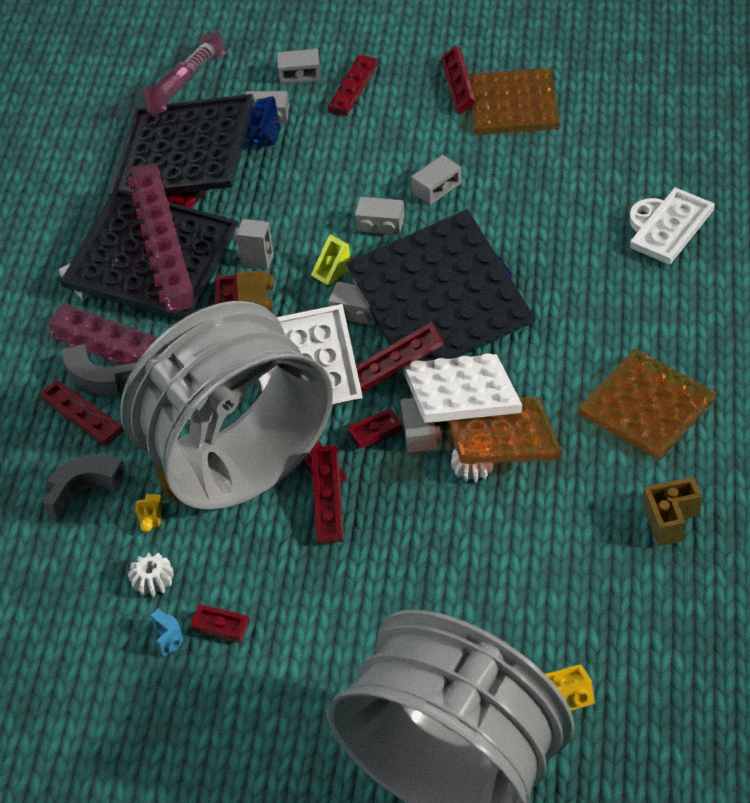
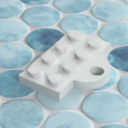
[630,188,715,265]

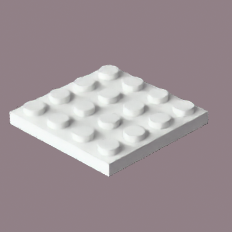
[259,304,363,405]
[403,354,522,423]

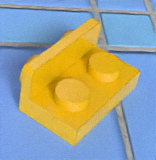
[545,664,595,711]

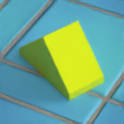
[311,234,350,286]

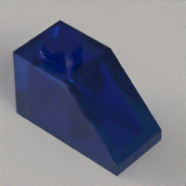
[246,96,281,148]

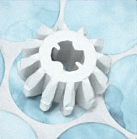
[451,440,494,483]
[128,552,174,597]

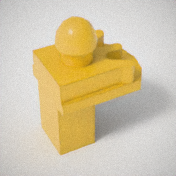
[135,494,163,533]

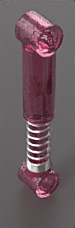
[141,31,226,114]

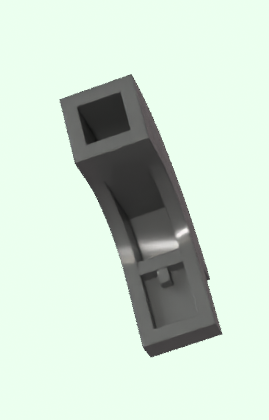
[62,344,137,398]
[44,454,126,520]

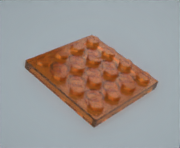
[469,68,560,135]
[578,349,717,460]
[447,397,562,464]

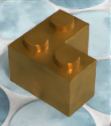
[237,270,274,313]
[642,477,702,546]

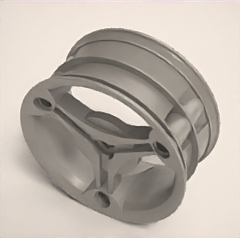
[120,301,333,509]
[327,610,574,803]

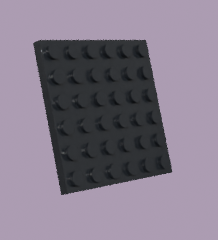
[108,94,255,197]
[60,188,239,320]
[345,209,536,361]

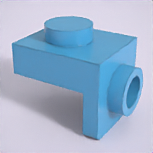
[151,608,183,657]

